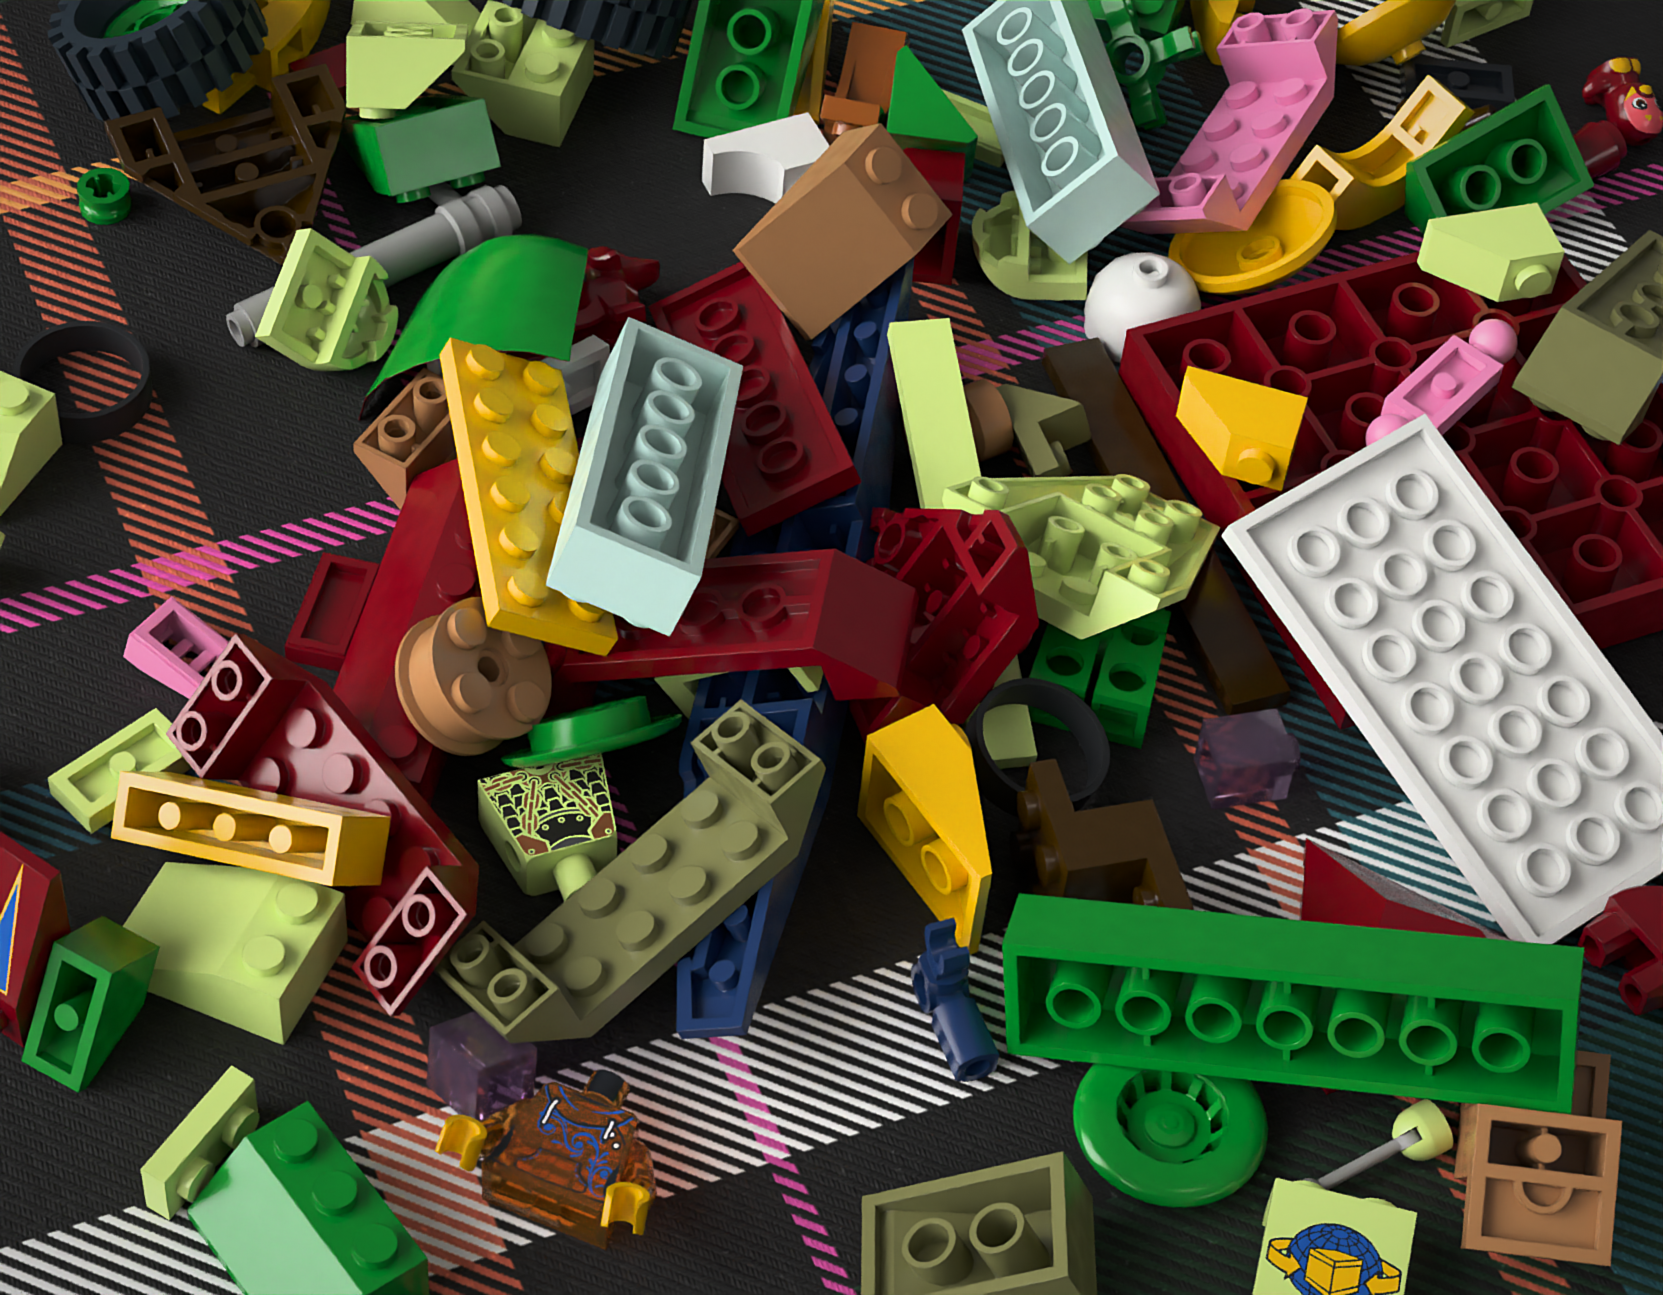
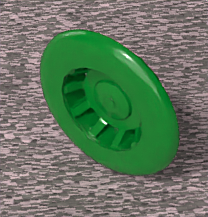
[501,696,682,768]
[1073,1063,1268,1208]

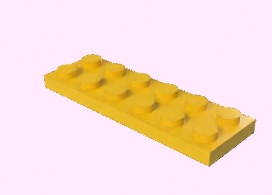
[439,337,618,657]

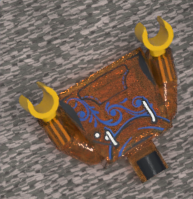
[435,1070,657,1250]

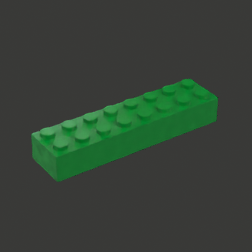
[1002,893,1584,1114]

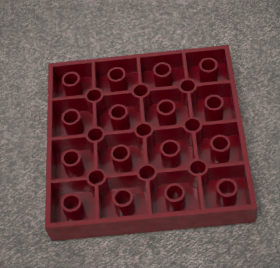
[1118,251,1663,730]

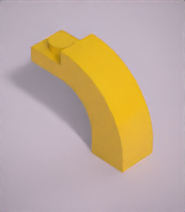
[1290,75,1475,230]

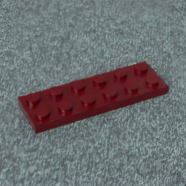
[648,261,862,537]

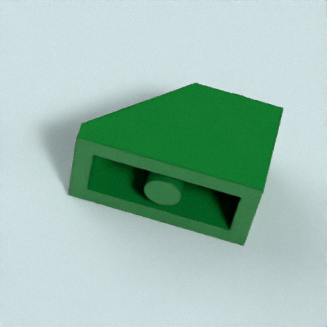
[21,916,160,1093]

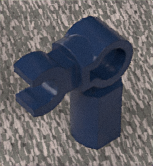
[911,917,999,1082]

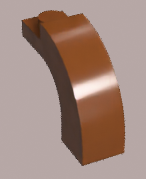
[820,22,910,145]

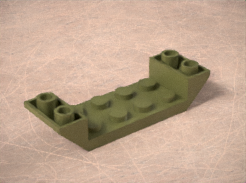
[1512,230,1663,445]
[434,700,826,1043]

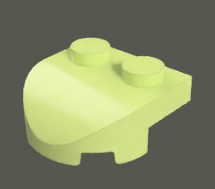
[972,190,1088,301]
[255,228,398,371]

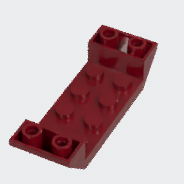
[543,549,919,718]
[166,633,479,1016]

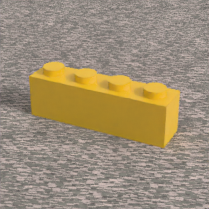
[111,771,391,886]

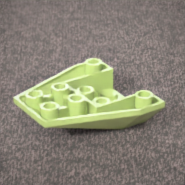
[942,474,1221,640]

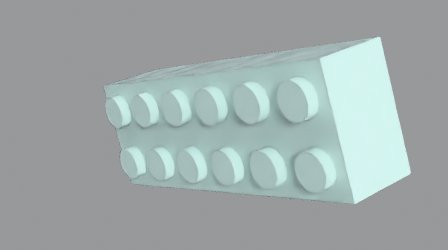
[962,0,1160,264]
[546,317,743,637]

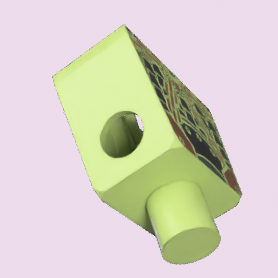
[478,754,617,902]

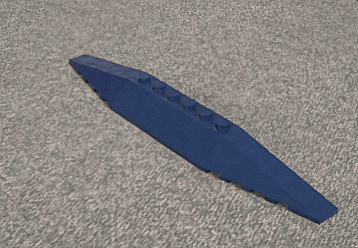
[676,256,915,1039]

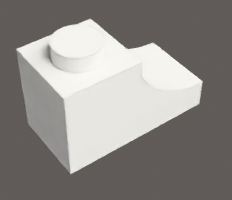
[702,112,830,204]

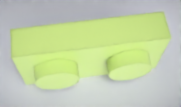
[48,708,192,834]
[141,1065,259,1220]

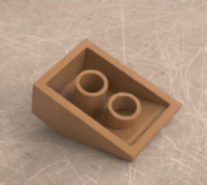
[732,123,952,340]

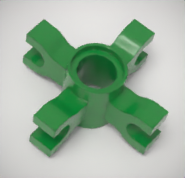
[1100,0,1205,131]

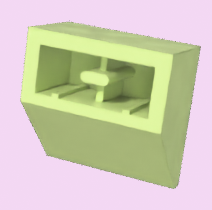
[452,0,594,147]

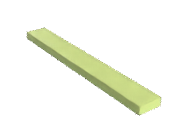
[887,318,1037,769]

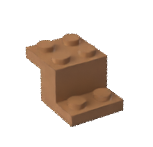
[1454,1051,1622,1266]

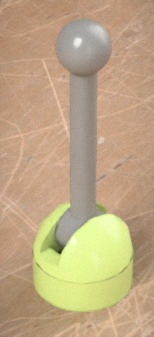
[1302,1099,1453,1190]

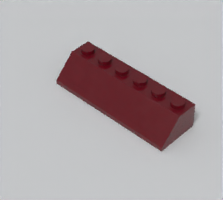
[333,458,482,806]

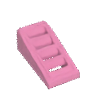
[123,596,229,699]

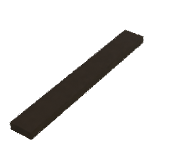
[1042,337,1291,718]

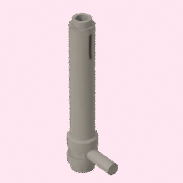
[226,182,522,348]

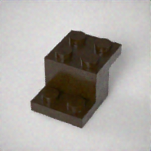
[1009,759,1194,910]

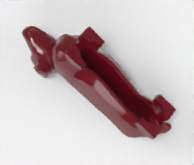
[499,246,661,361]

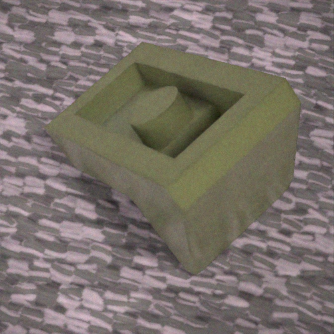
[996,384,1092,477]

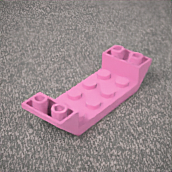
[1120,9,1338,234]

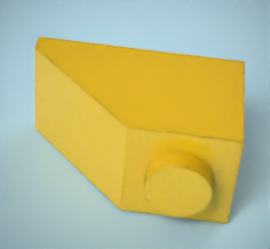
[1176,366,1308,491]

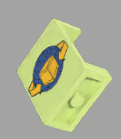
[1252,1178,1417,1295]

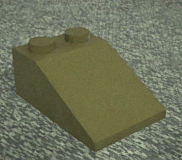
[861,1151,1097,1295]

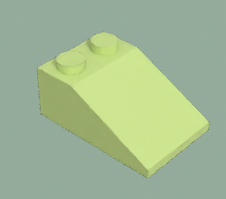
[123,862,348,1045]

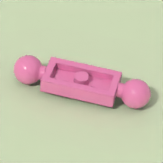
[1365,319,1518,446]

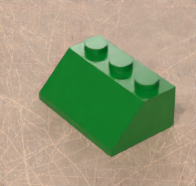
[187,1101,429,1295]

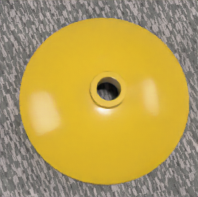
[1336,0,1456,66]
[1168,179,1338,295]

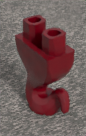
[1577,885,1663,1016]

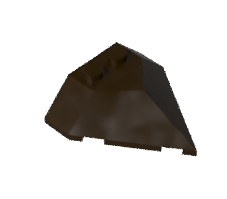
[104,64,346,266]

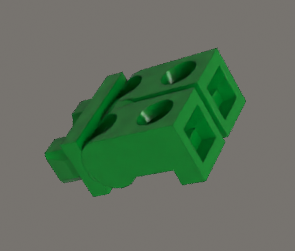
[1027,607,1171,749]

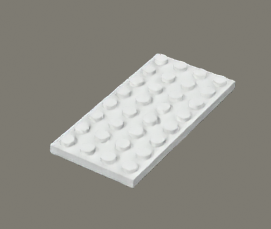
[1221,414,1663,945]

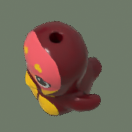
[1582,56,1663,146]

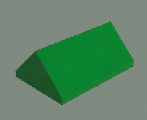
[887,45,978,182]
[1405,84,1594,235]

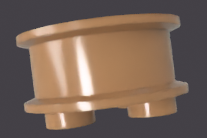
[395,597,552,756]

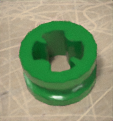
[77,168,132,225]

